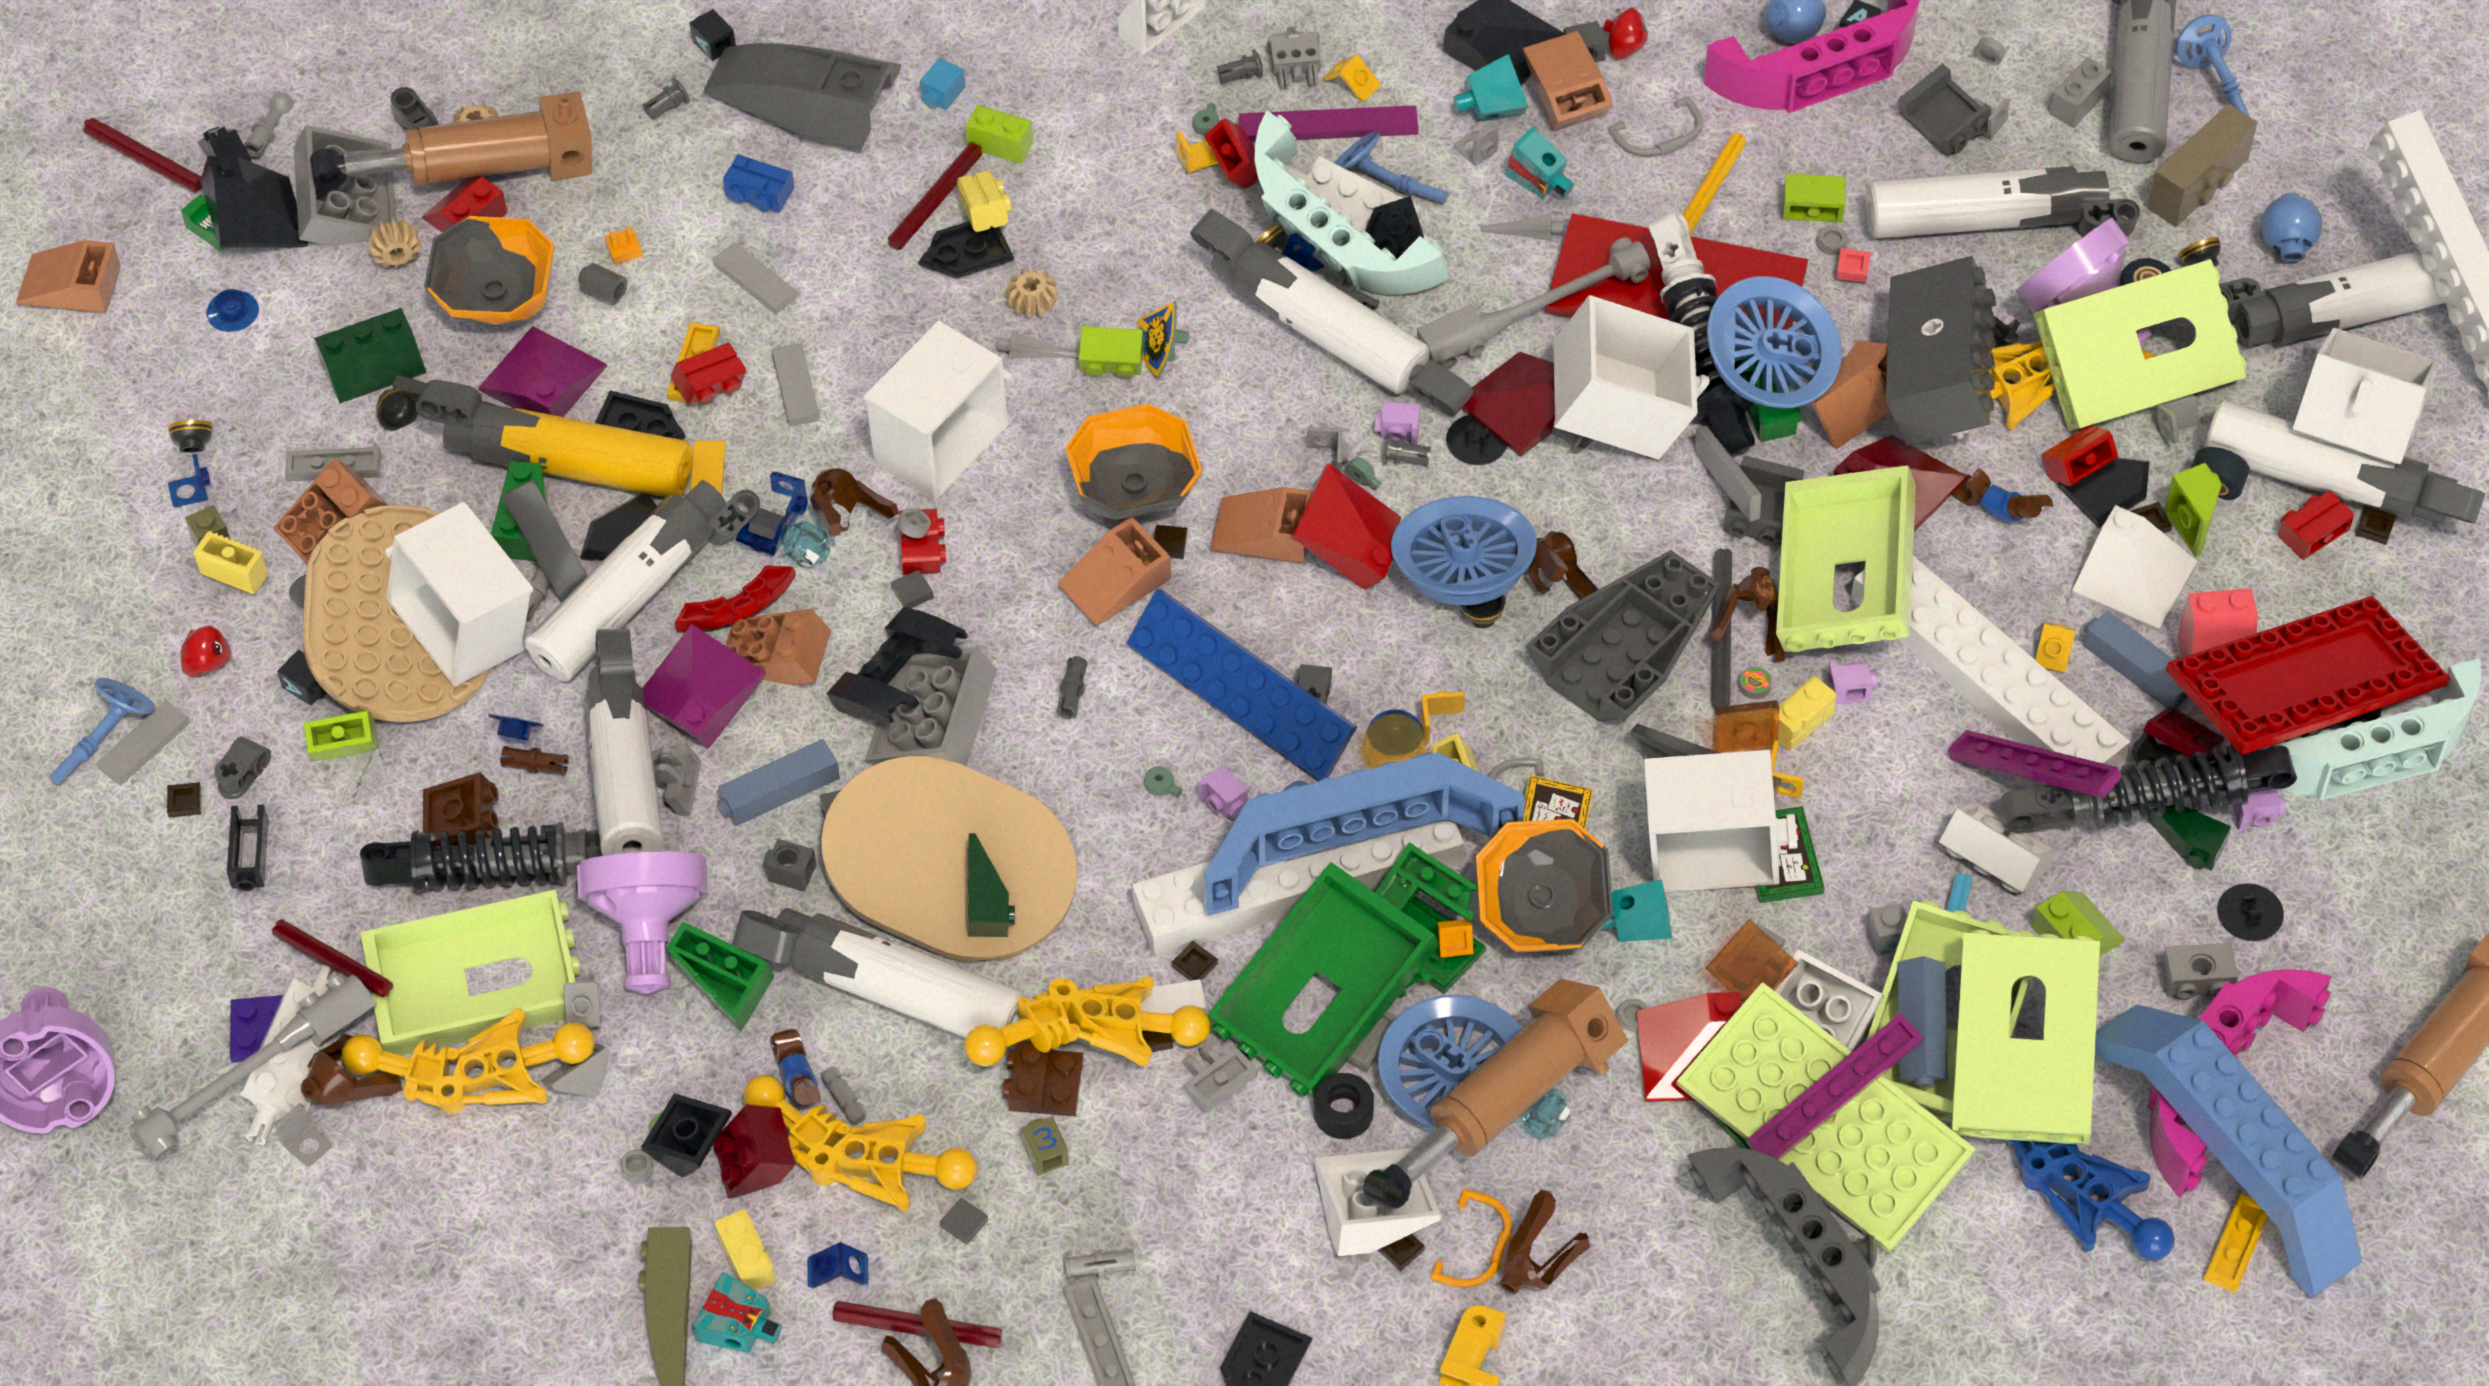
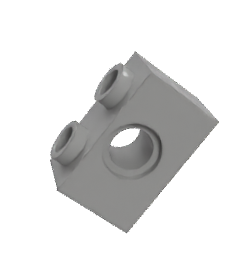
[2049,57,2112,128]
[2161,943,2238,999]

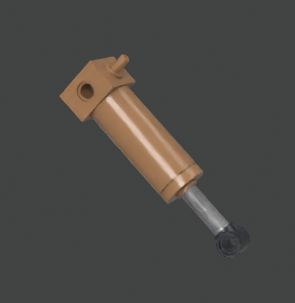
[309,91,592,191]
[2332,932,2489,1179]
[1363,978,1628,1209]

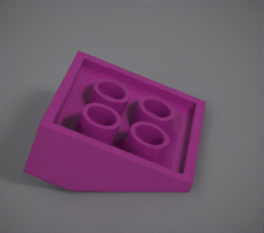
[478,326,607,417]
[642,624,766,749]

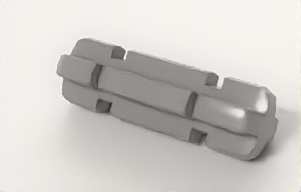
[821,1066,866,1125]

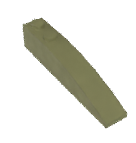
[639,1227,693,1386]

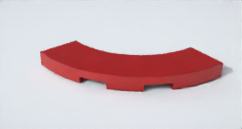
[674,565,796,632]

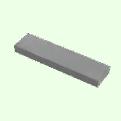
[1695,426,1761,522]
[1063,1277,1136,1386]

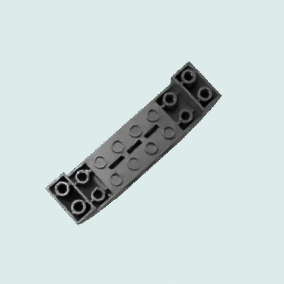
[1687,1147,1881,1386]

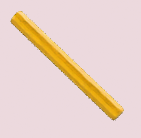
[1683,132,1746,235]

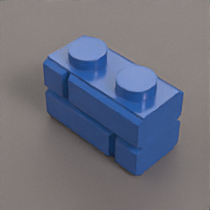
[723,154,794,213]

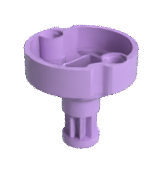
[2016,217,2152,349]
[577,852,708,994]
[0,986,115,1134]

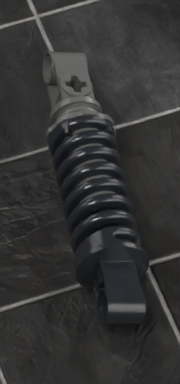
[2001,744,2297,833]
[360,822,603,893]

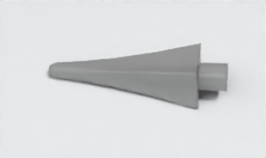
[1481,213,1564,241]
[997,331,1079,359]

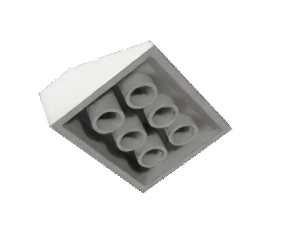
[294,125,397,245]
[865,647,997,766]

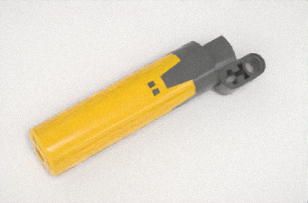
[415,380,693,497]

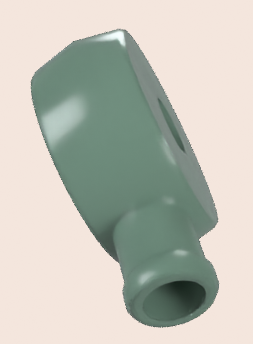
[1192,103,1220,136]
[1346,457,1382,490]
[1144,766,1182,798]

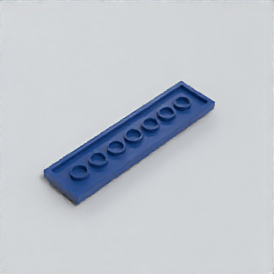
[1126,589,1357,780]

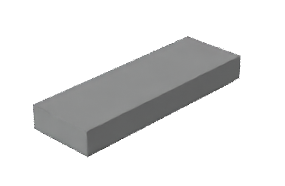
[713,242,798,315]
[772,343,820,427]
[285,447,381,482]
[96,701,190,786]

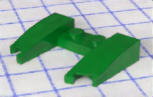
[1375,842,1478,997]

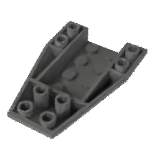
[704,43,901,150]
[1526,550,1720,720]

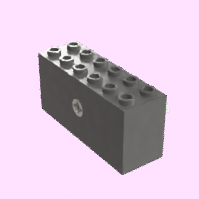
[1886,256,1996,445]

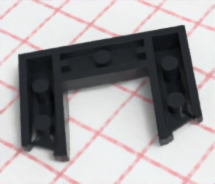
[826,607,968,723]

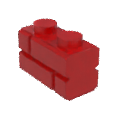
[1204,118,1259,189]
[671,343,746,405]
[2042,425,2118,487]
[2278,491,2354,560]

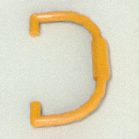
[1431,1189,1513,1288]

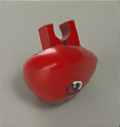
[1602,7,1648,60]
[180,625,232,677]

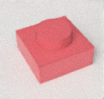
[1836,248,1871,283]

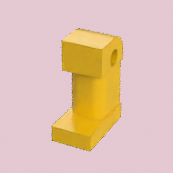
[1439,1305,1506,1386]

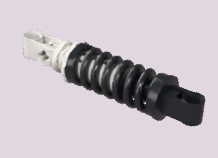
[1649,209,1755,457]

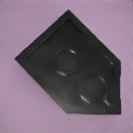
[1365,196,1424,259]
[919,221,1014,278]
[595,390,686,440]
[2058,457,2150,529]
[580,493,657,561]
[1220,1311,1313,1386]

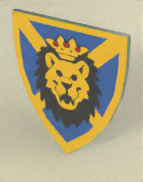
[1138,301,1189,378]

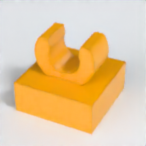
[605,227,642,264]
[1437,919,1474,958]

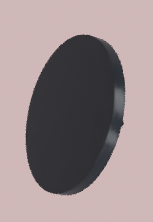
[1446,415,1507,465]
[2217,883,2284,941]

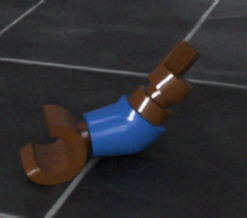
[1952,468,2053,522]
[770,1029,821,1105]

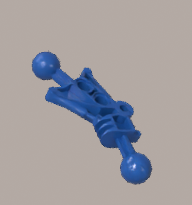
[2008,1140,2175,1261]

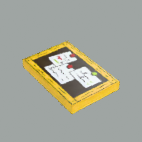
[1524,775,1593,829]

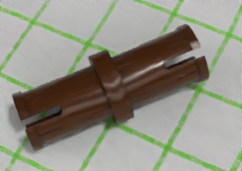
[500,746,569,775]

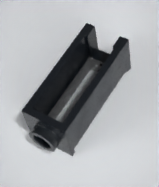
[227,804,269,891]

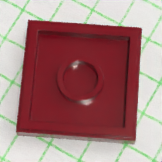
[2143,707,2225,758]

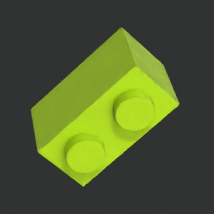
[965,104,1033,164]
[1783,173,1846,223]
[1079,326,1144,378]
[303,711,379,761]

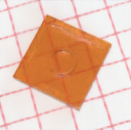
[1712,700,1780,754]
[1705,919,1799,1004]

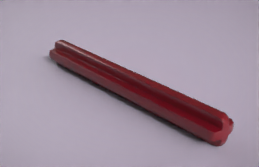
[83,118,203,193]
[888,142,982,250]
[272,919,393,997]
[832,1301,1002,1348]

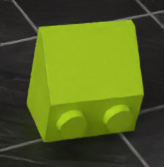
[2164,463,2221,557]
[2031,891,2125,957]

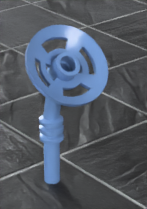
[2176,14,2250,117]
[1334,131,1448,203]
[50,678,155,784]

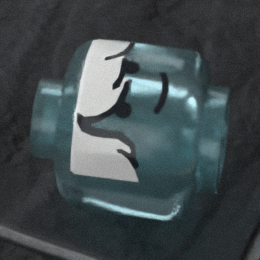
[782,521,830,568]
[1521,1089,1571,1140]

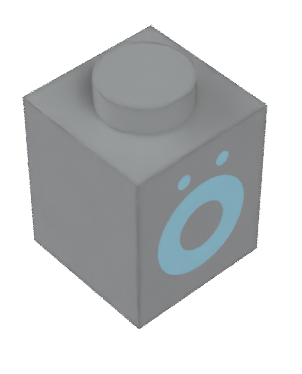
[1868,903,1907,955]

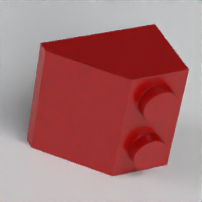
[422,176,507,232]

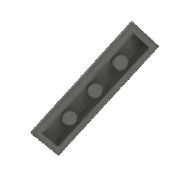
[501,480,587,603]

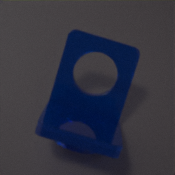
[1284,233,1325,273]
[168,453,211,508]
[770,471,808,529]
[736,512,792,556]
[807,1242,869,1289]

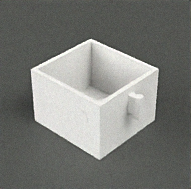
[1552,295,1709,460]
[864,320,1012,501]
[2293,327,2440,464]
[385,502,534,687]
[1644,750,1797,892]

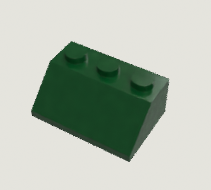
[314,308,427,404]

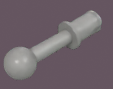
[244,92,293,158]

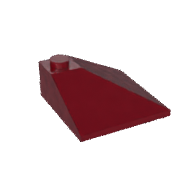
[1462,352,1555,457]
[1834,435,1967,532]

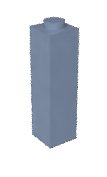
[2083,610,2189,709]
[717,739,840,827]
[1897,956,1948,1089]

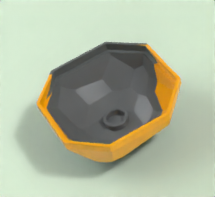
[424,216,555,327]
[1065,403,1202,520]
[1476,819,1613,952]

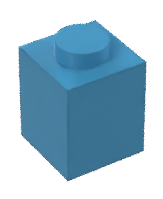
[920,58,965,111]

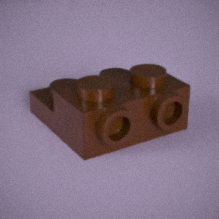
[423,772,499,846]
[1003,1041,1084,1117]

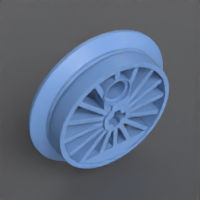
[1707,276,1842,408]
[1391,496,1537,605]
[1378,995,1522,1129]

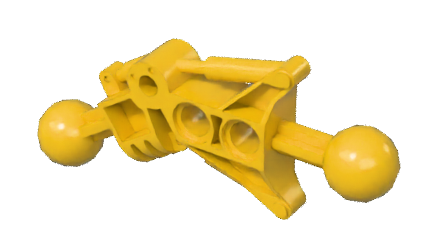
[1991,340,2156,430]
[964,976,1211,1067]
[341,1008,595,1113]
[743,1075,978,1212]

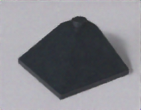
[1443,0,1564,86]
[200,156,308,248]

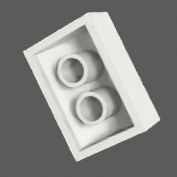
[1939,802,2059,893]

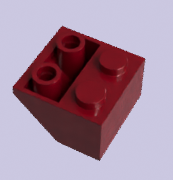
[714,1104,795,1199]

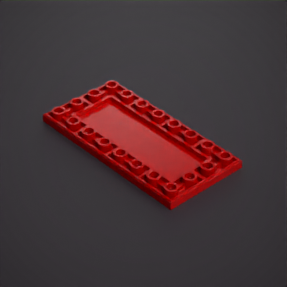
[1545,213,1809,330]
[2165,596,2450,755]

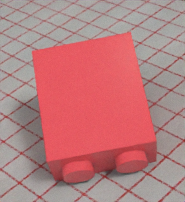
[2177,588,2258,657]

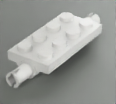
[1286,156,1440,246]
[239,965,342,1145]

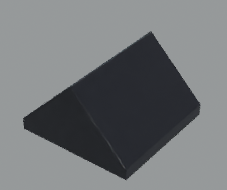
[641,1093,732,1177]

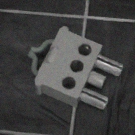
[1267,27,1321,89]

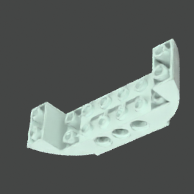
[1255,110,1450,295]
[2259,658,2482,801]

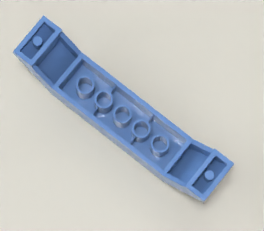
[1204,752,1525,916]
[2095,1004,2362,1299]

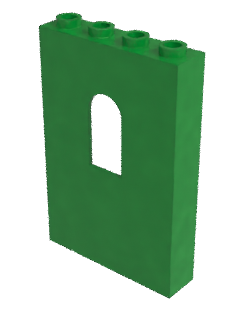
[1207,862,1439,1098]

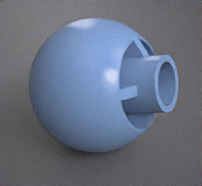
[1766,0,1826,44]
[2261,193,2322,262]

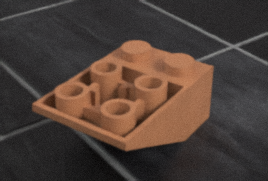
[1522,31,1613,131]
[16,240,121,313]
[1812,341,1890,449]
[273,458,388,564]
[1211,487,1313,563]
[1058,517,1171,626]
[725,609,831,685]

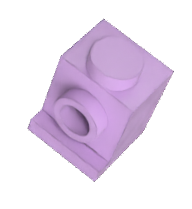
[1375,401,1420,445]
[1827,661,1877,704]
[1198,765,1248,820]
[2233,789,2285,831]

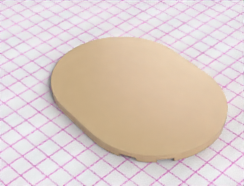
[303,505,491,722]
[821,756,1077,962]

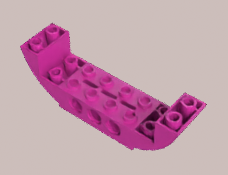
[1703,0,1920,114]
[2147,969,2332,1198]

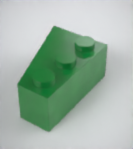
[1735,350,1801,442]
[491,461,548,562]
[666,921,774,1032]

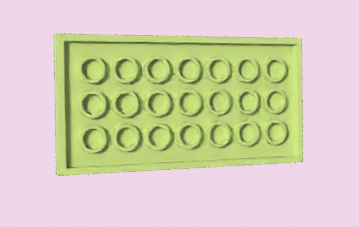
[1677,982,1976,1254]

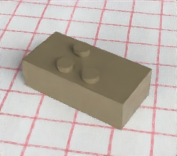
[2147,103,2258,227]

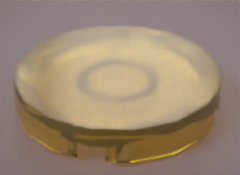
[1363,714,1427,768]

